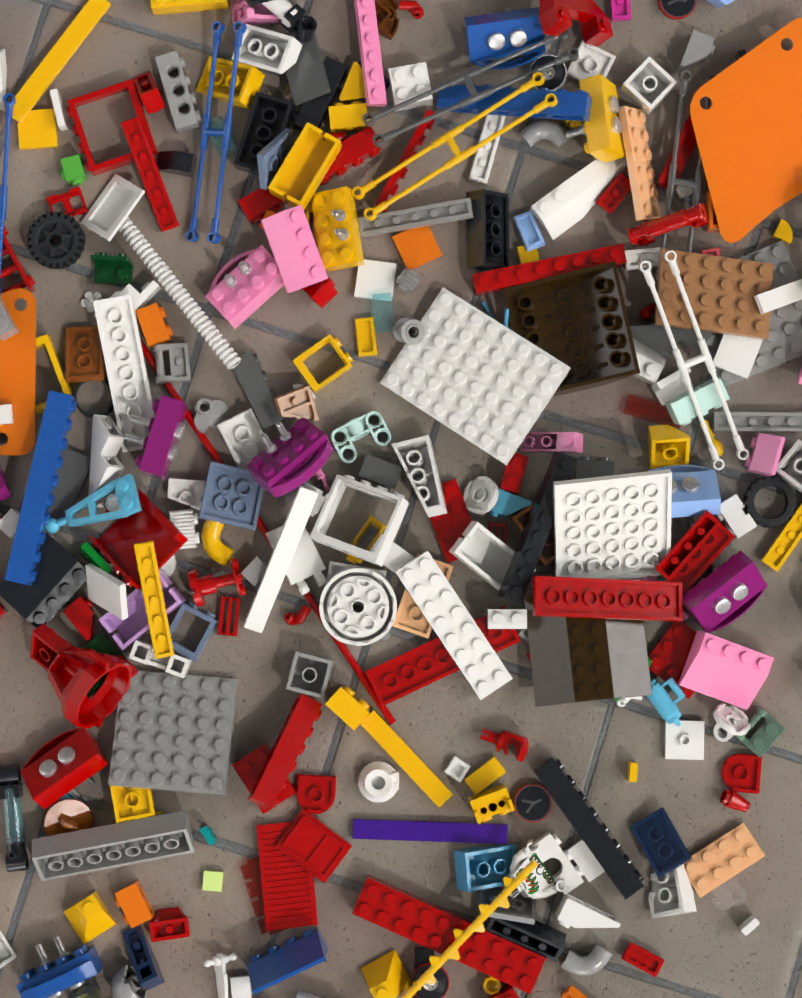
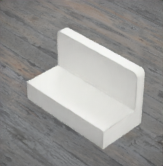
[651,368,694,406]

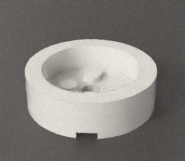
[319,566,397,646]

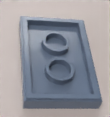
[257,128,293,190]

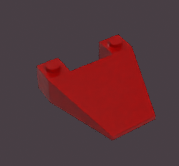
[539,0,613,47]

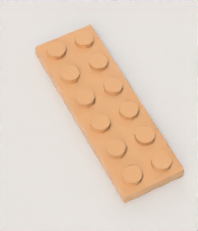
[619,106,661,222]

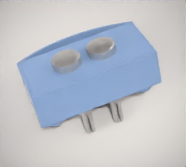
[649,465,721,528]

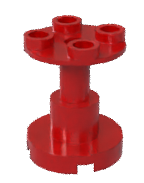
[188,558,246,607]

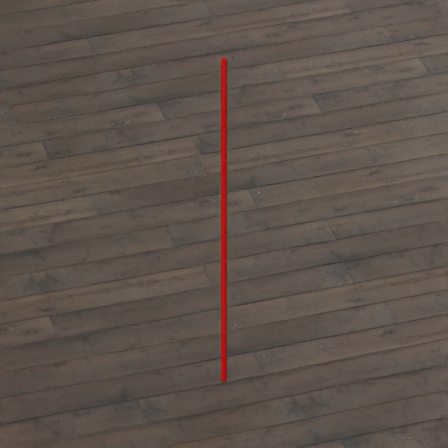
[141,340,396,725]

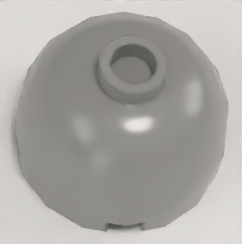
[111,965,148,998]

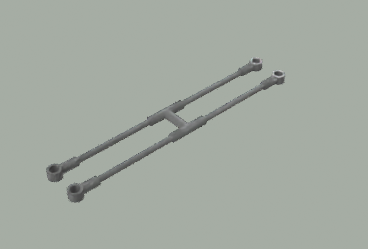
[363,30,579,148]
[654,70,715,291]

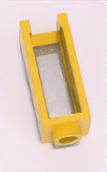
[345,515,387,565]

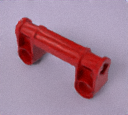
[627,203,710,246]

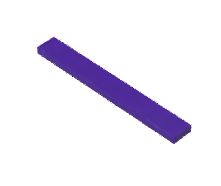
[352,819,508,844]

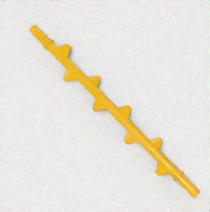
[401,859,539,998]

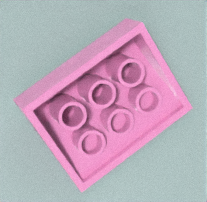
[678,630,774,710]

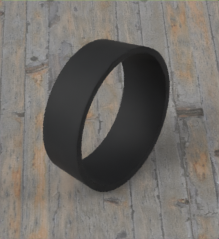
[74,379,114,418]

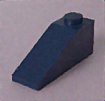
[122,925,165,990]

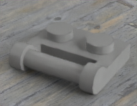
[153,343,191,384]

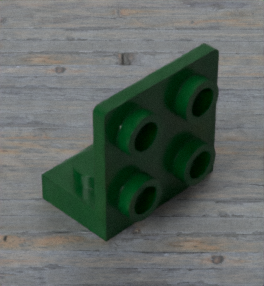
[90,252,134,286]

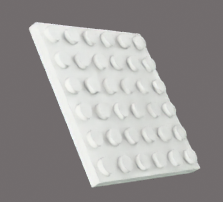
[553,469,672,580]

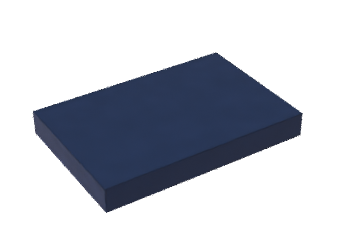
[630,807,693,878]

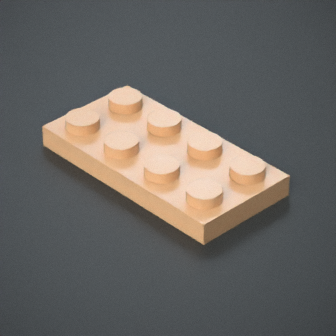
[392,553,454,639]
[684,823,765,898]

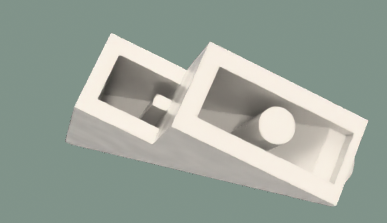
[88,414,124,508]

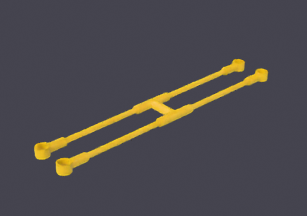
[352,72,558,221]

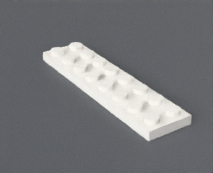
[93,294,155,453]
[395,550,513,700]

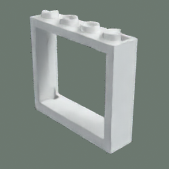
[310,474,409,567]

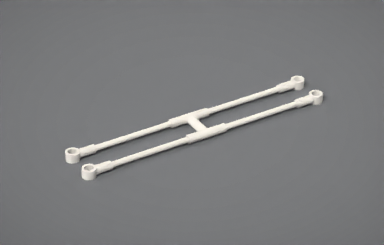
[638,250,749,470]

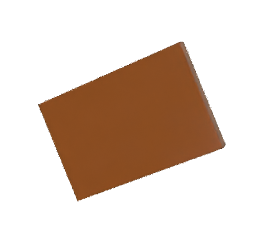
[65,325,105,383]

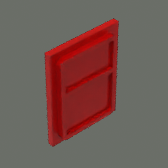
[275,809,352,883]

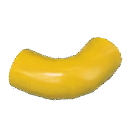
[201,520,234,567]

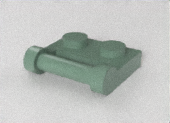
[734,706,786,758]

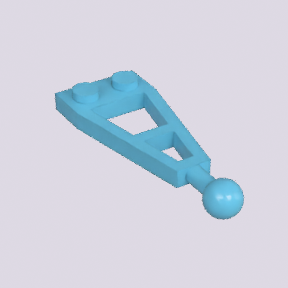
[45,474,142,534]

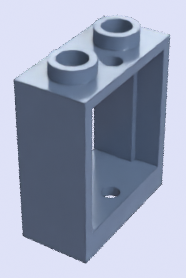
[169,601,219,662]

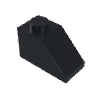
[156,151,196,178]

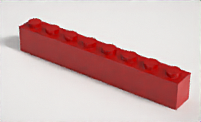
[238,126,382,224]
[472,243,627,296]

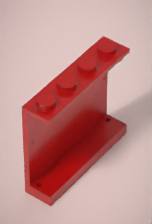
[88,487,188,590]

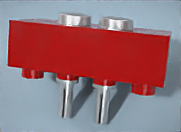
[20,727,108,809]

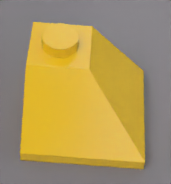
[648,424,690,470]
[63,890,117,944]
[361,949,411,998]

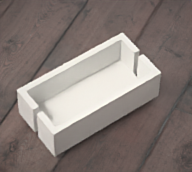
[449,521,536,591]

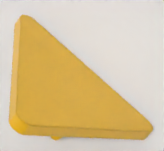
[339,62,366,101]

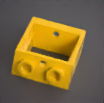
[292,334,353,394]

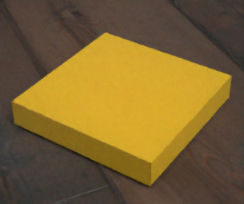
[17,108,58,150]

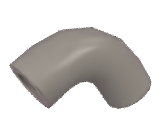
[518,120,570,149]
[559,943,613,976]

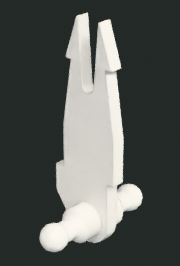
[204,953,237,998]

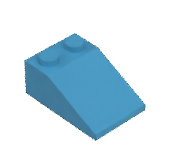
[454,844,516,892]

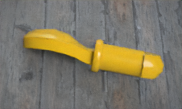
[699,420,724,456]

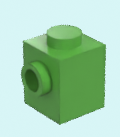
[60,154,88,186]

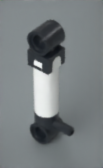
[262,0,317,42]

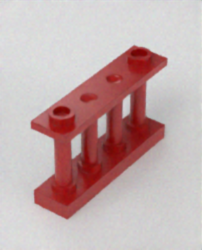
[1,226,36,293]

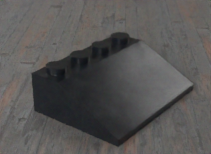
[0,532,87,628]

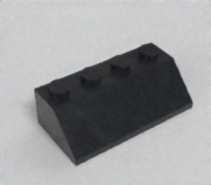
[466,189,509,270]

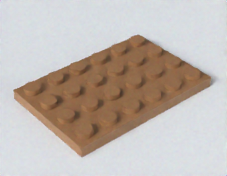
[654,248,774,340]

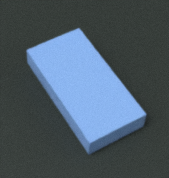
[513,210,545,252]

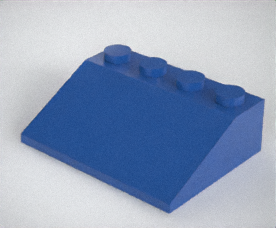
[247,928,328,994]

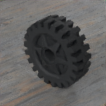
[27,212,85,269]

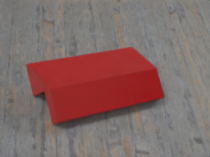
[655,510,736,594]

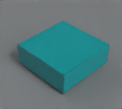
[199,824,217,846]

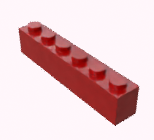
[247,693,322,810]

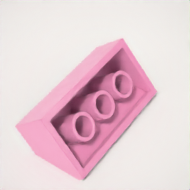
[261,205,328,294]

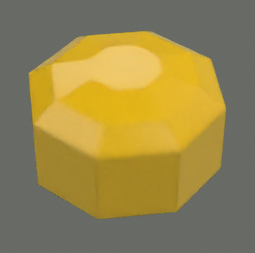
[482,976,502,995]

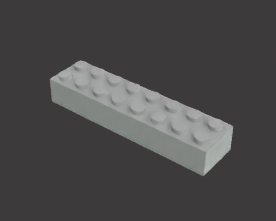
[32,810,195,881]

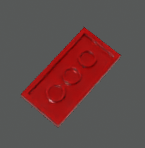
[430,479,472,564]

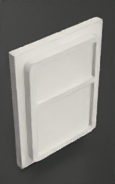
[81,174,145,242]

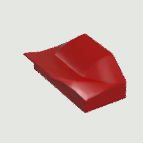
[149,907,191,942]

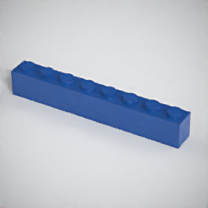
[436,82,592,121]

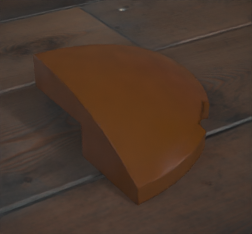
[374,0,399,40]

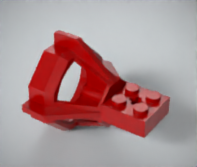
[30,623,138,729]

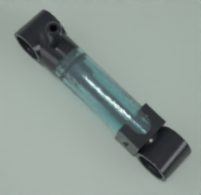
[0,764,29,872]

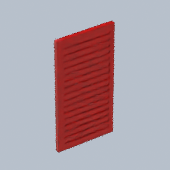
[256,821,318,931]

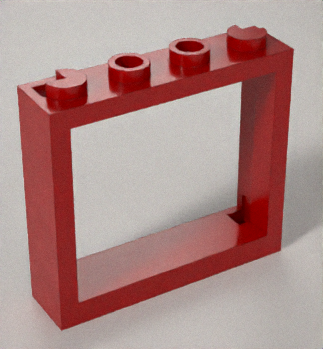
[66,79,158,176]

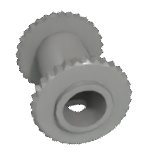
[392,317,426,346]

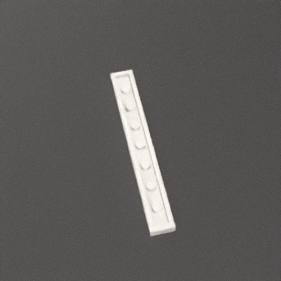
[243,486,319,633]

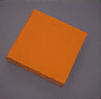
[392,226,442,270]

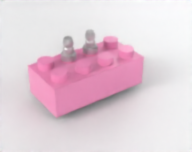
[205,245,284,329]

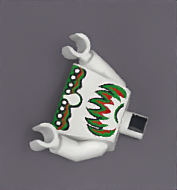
[508,839,568,899]

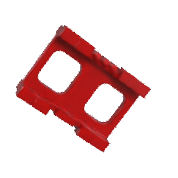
[46,186,88,217]

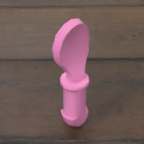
[315,469,330,494]

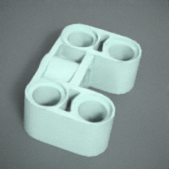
[331,411,391,464]

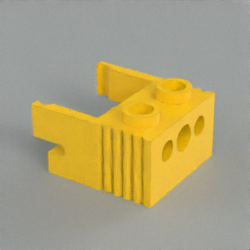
[468,784,515,824]
[110,786,162,823]

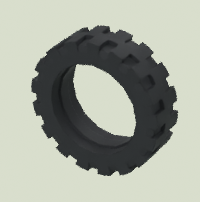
[743,476,797,528]

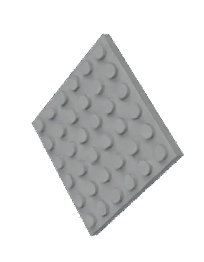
[706,241,802,387]
[108,671,238,795]

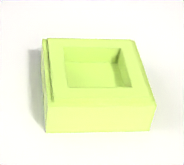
[202,870,224,892]

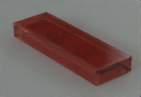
[623,395,680,429]

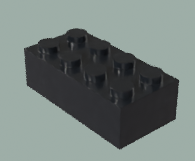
[234,91,294,176]

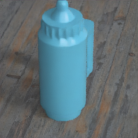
[646,677,686,726]

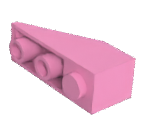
[521,432,583,453]

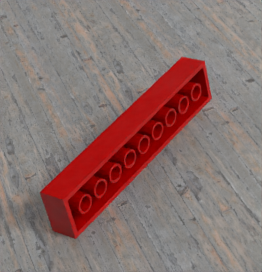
[352,874,546,994]

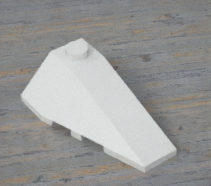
[648,864,697,918]

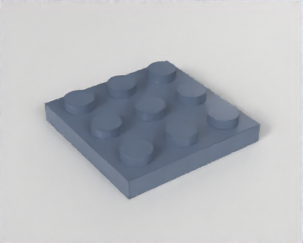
[198,461,264,531]

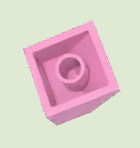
[744,433,785,477]

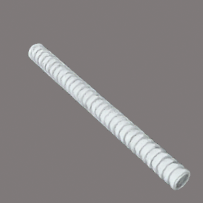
[118,217,241,369]

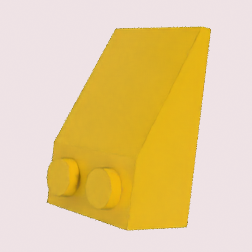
[196,56,265,110]

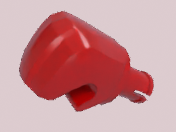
[479,727,529,762]

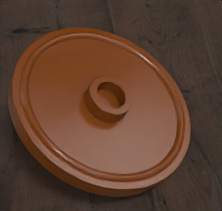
[44,798,93,836]

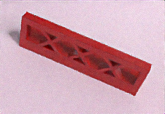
[655,114,697,191]

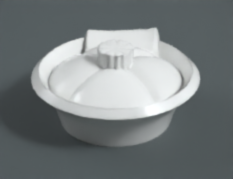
[358,762,399,803]

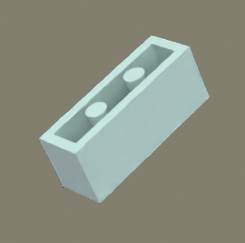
[665,378,730,426]

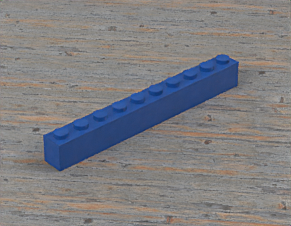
[4,390,77,586]

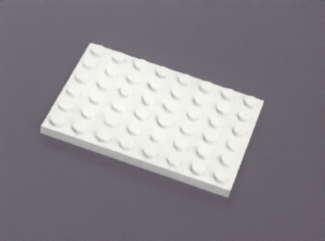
[380,287,571,465]

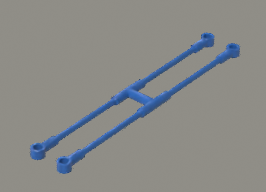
[185,21,247,244]
[0,93,16,296]

